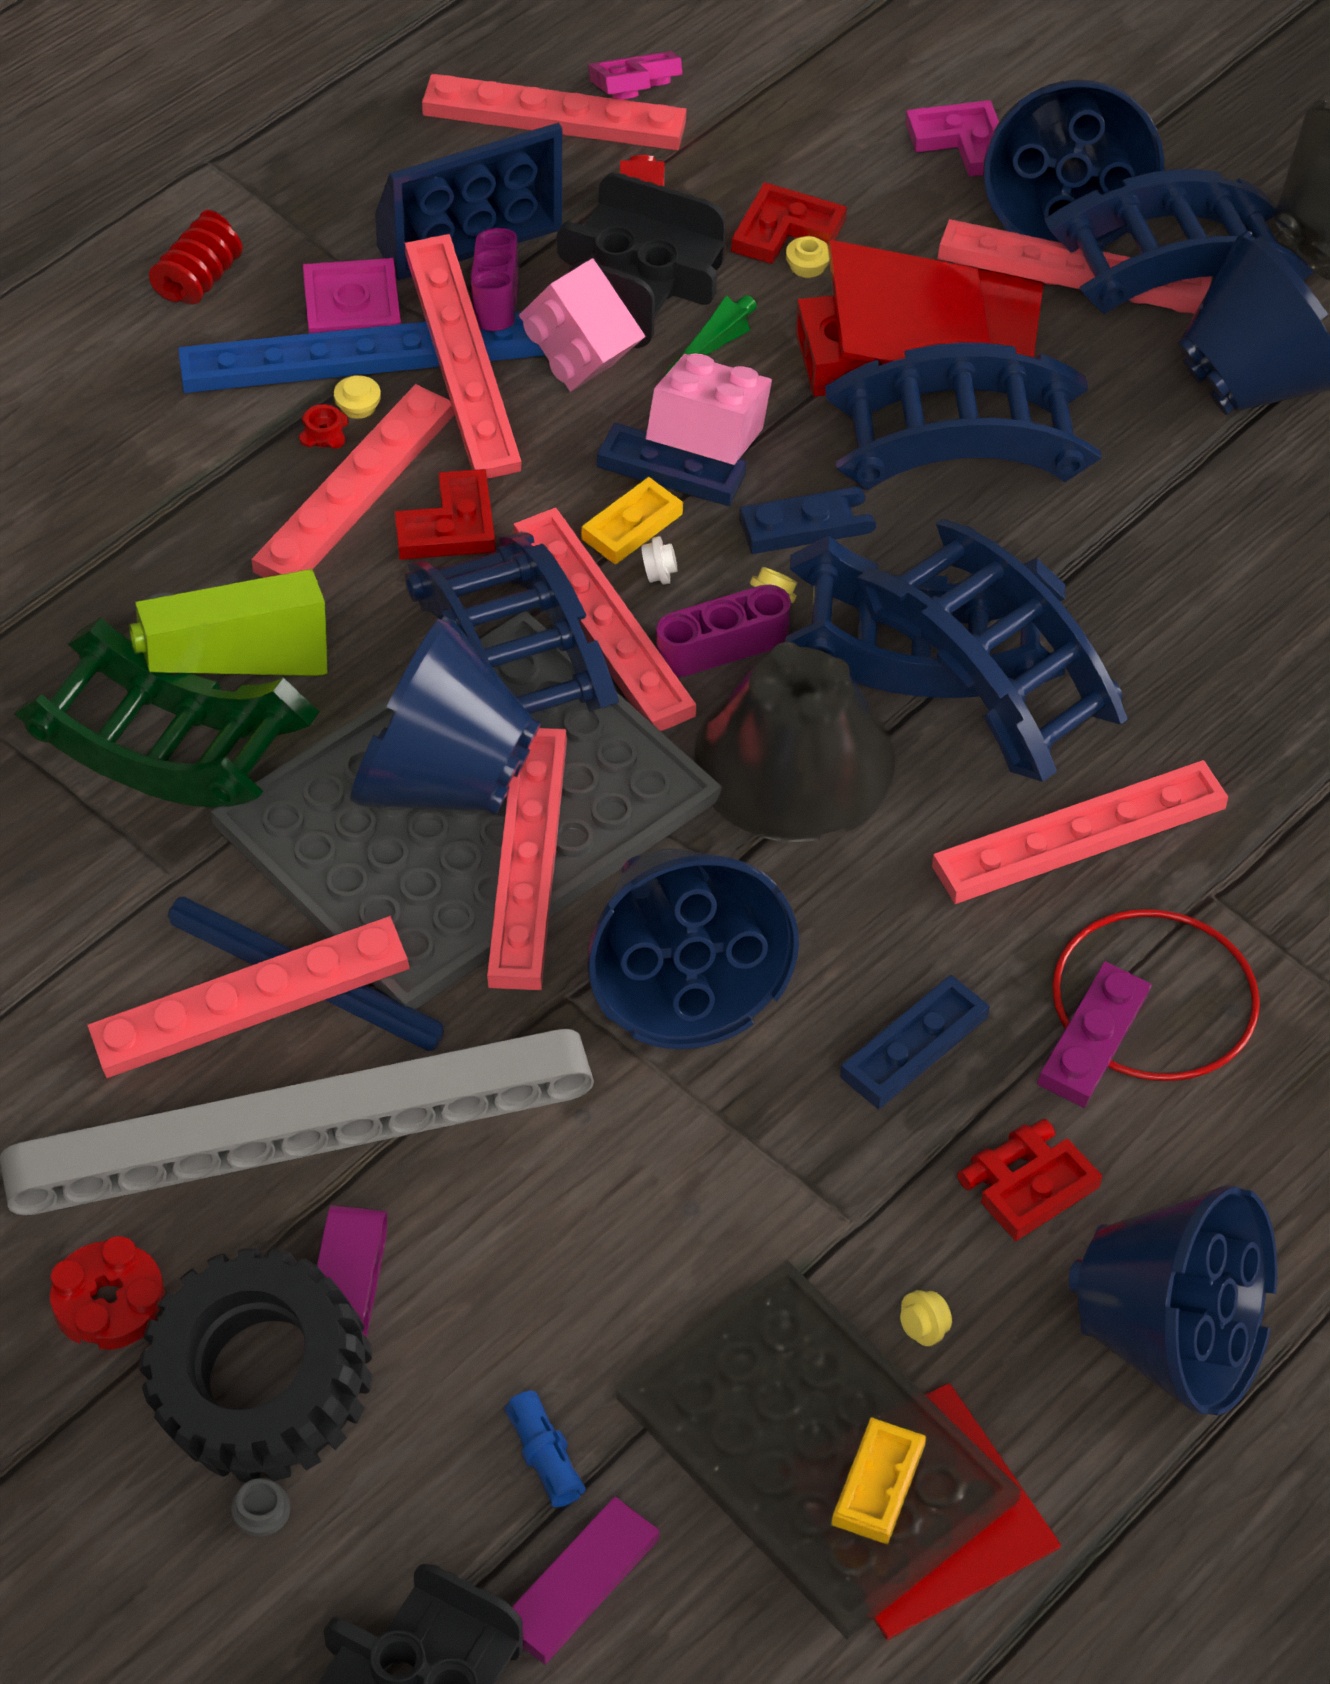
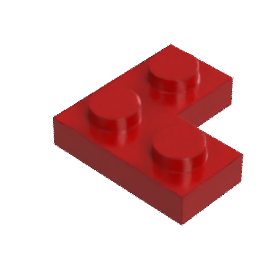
[731,182,847,264]
[395,469,495,560]

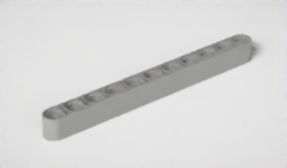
[0,1029,594,1215]

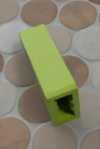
[129,569,328,676]

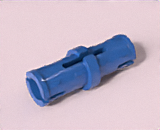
[504,1391,585,1507]

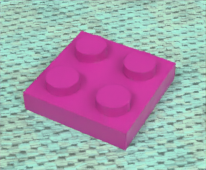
[303,258,401,334]

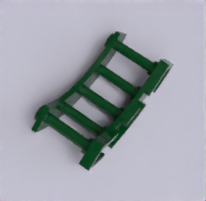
[14,617,320,807]

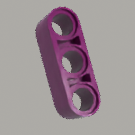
[471,228,519,331]
[656,584,791,678]
[317,1205,388,1337]

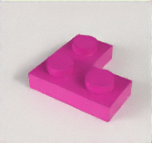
[588,51,683,99]
[905,100,999,177]

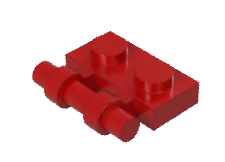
[957,1118,1103,1242]

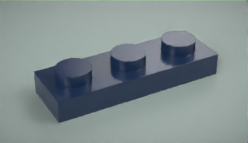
[597,422,747,506]
[840,975,990,1110]

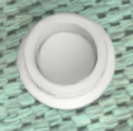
[642,536,678,585]

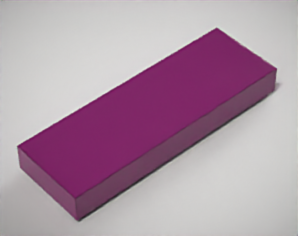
[512,1496,660,1665]

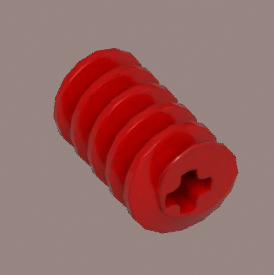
[149,209,243,305]

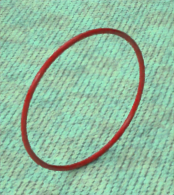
[1052,909,1260,1081]

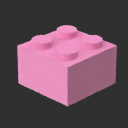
[519,258,645,392]
[646,354,772,465]

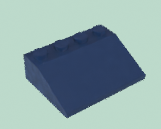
[375,123,562,280]

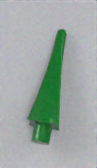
[665,295,757,375]

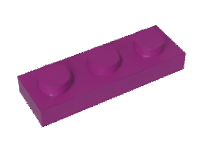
[1037,961,1152,1109]

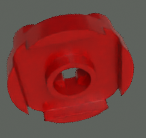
[50,1236,165,1350]

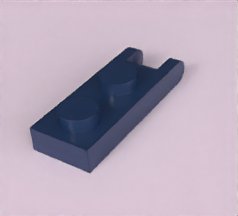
[739,487,876,554]

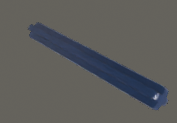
[168,897,444,1051]

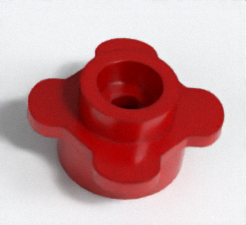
[299,404,348,449]

